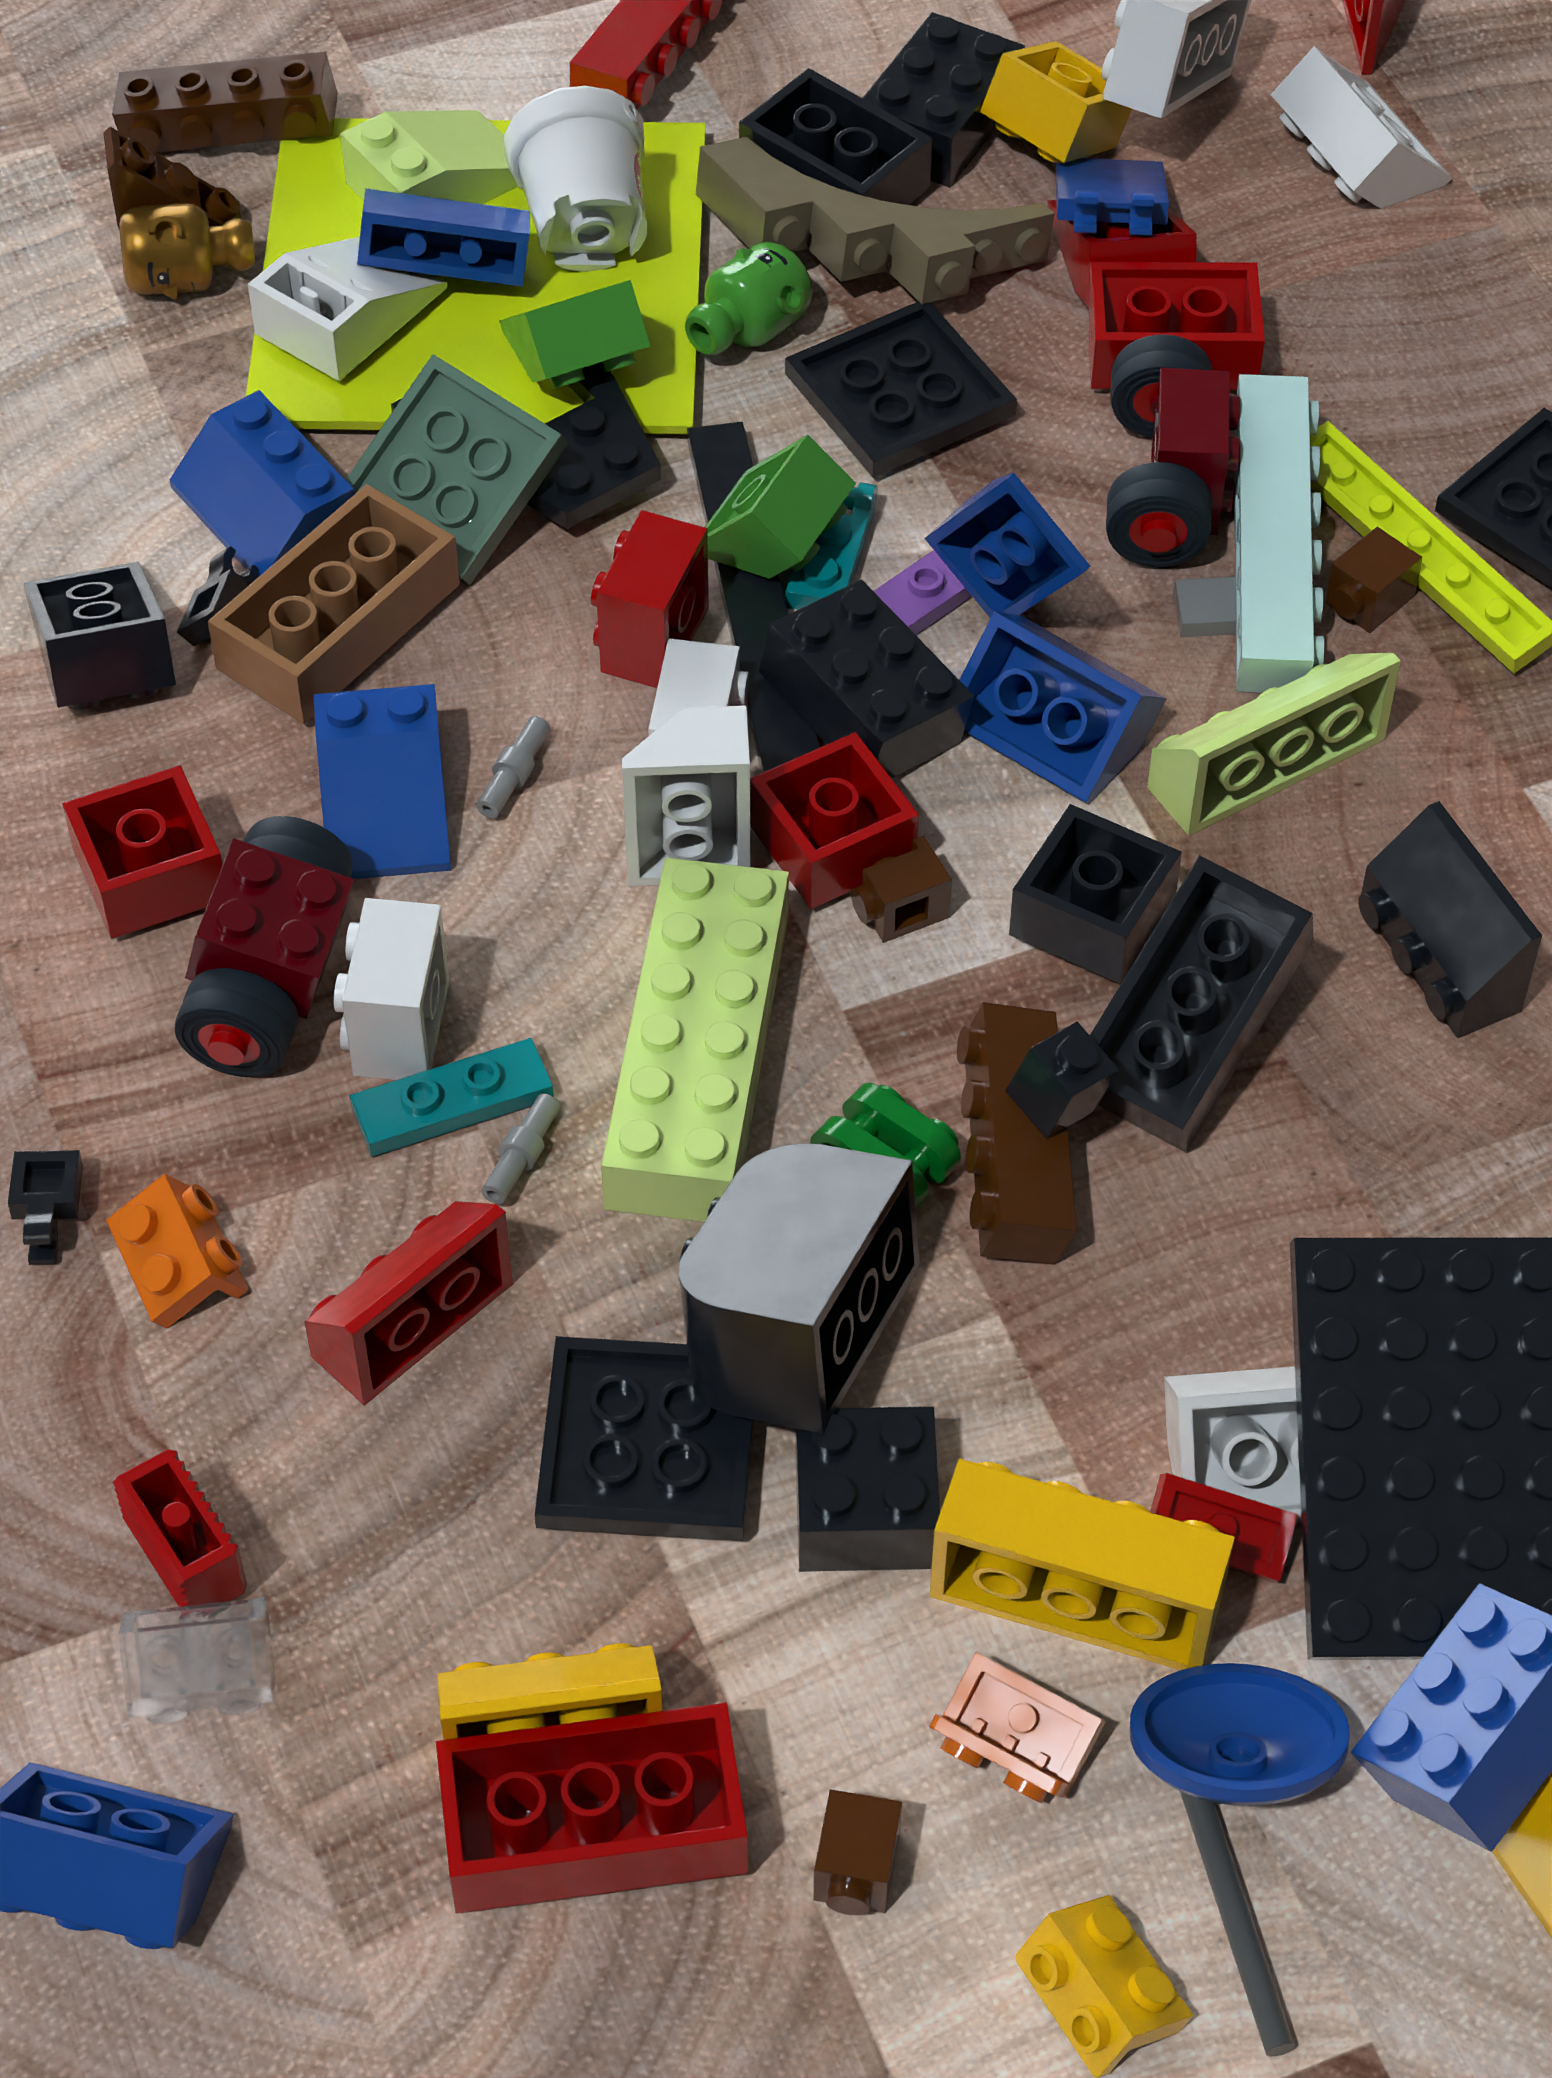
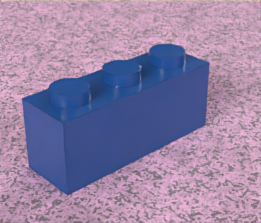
[357,189,530,286]

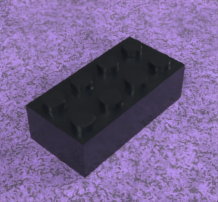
[1090,855,1314,1152]

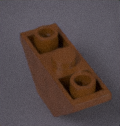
[103,126,242,230]

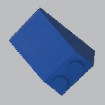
[924,472,1090,618]
[313,684,451,879]

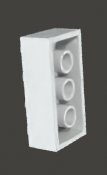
[1101,0,1251,118]

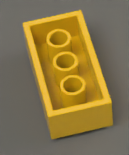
[929,1458,1235,1670]

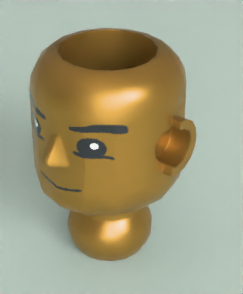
[119,203,255,299]

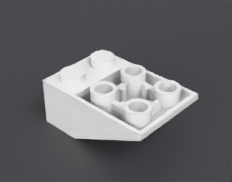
[248,237,447,381]

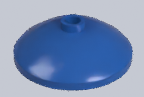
[1130,1663,1350,1806]

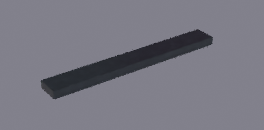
[687,421,820,773]

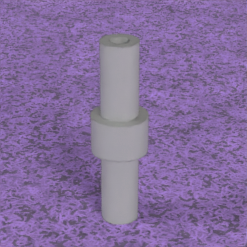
[476,716,550,818]
[481,1094,560,1204]

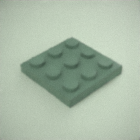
[346,354,569,585]

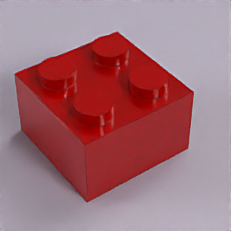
[591,510,709,688]
[750,732,919,909]
[62,765,223,939]

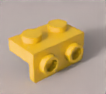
[1015,1895,1194,2078]

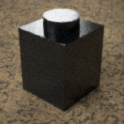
[1005,1021,1119,1139]

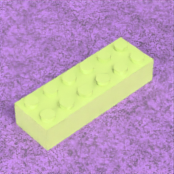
[601,857,789,1222]

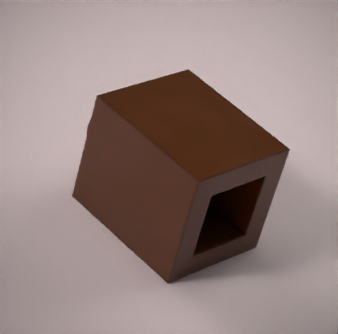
[1325,527,1422,633]
[813,1789,902,1915]

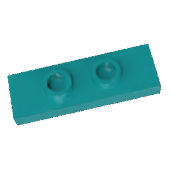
[349,1038,554,1157]

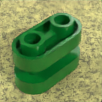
[810,1083,961,1209]

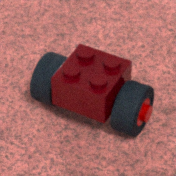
[1106,335,1240,567]
[175,816,354,1077]

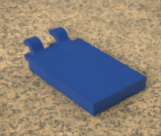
[1055,158,1169,236]

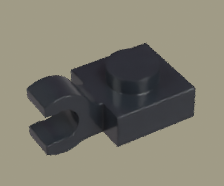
[176,546,259,646]
[8,1150,83,1265]

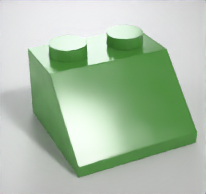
[499,280,651,389]
[705,434,856,579]

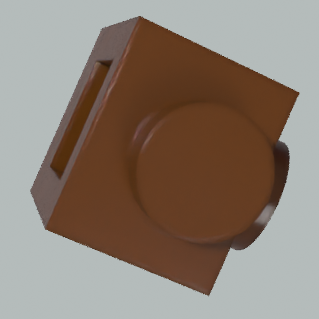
[851,836,952,943]

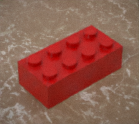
[436,1702,748,1914]

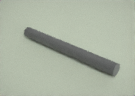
[1180,1792,1295,2057]

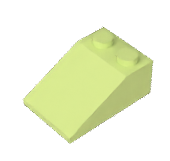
[340,110,518,204]

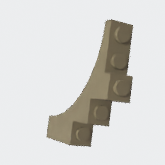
[696,137,1055,304]

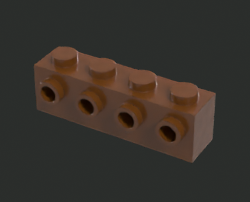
[112,51,338,152]
[957,1002,1077,1265]

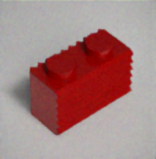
[113,1449,247,1621]

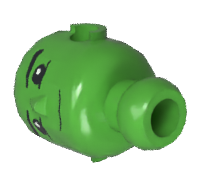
[685,242,813,355]

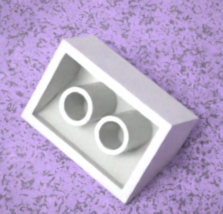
[1271,46,1452,209]
[622,705,750,886]
[1164,1366,1302,1522]

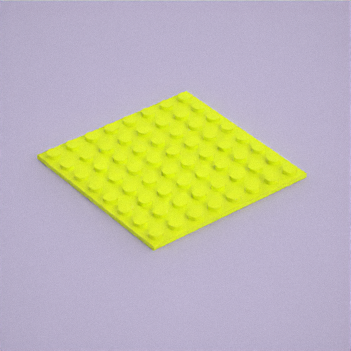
[245,118,706,434]

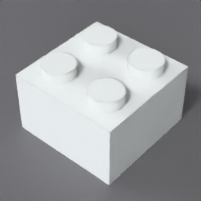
[334,898,449,1080]

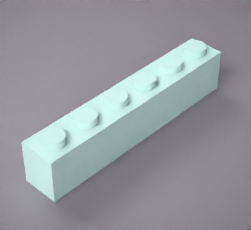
[1234,374,1324,693]

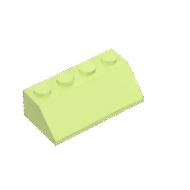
[1147,653,1401,836]

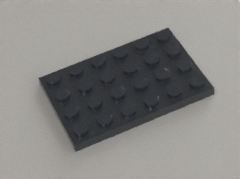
[1290,1237,1552,1660]

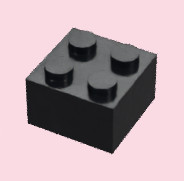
[1009,804,1182,984]
[795,1406,940,1572]

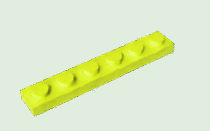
[1309,421,1552,674]

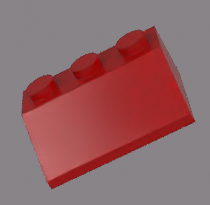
[1088,262,1265,390]
[304,1201,513,1406]

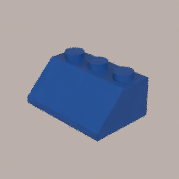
[169,390,355,577]
[959,611,1167,803]
[0,1762,234,1949]

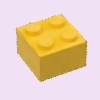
[980,41,1132,163]

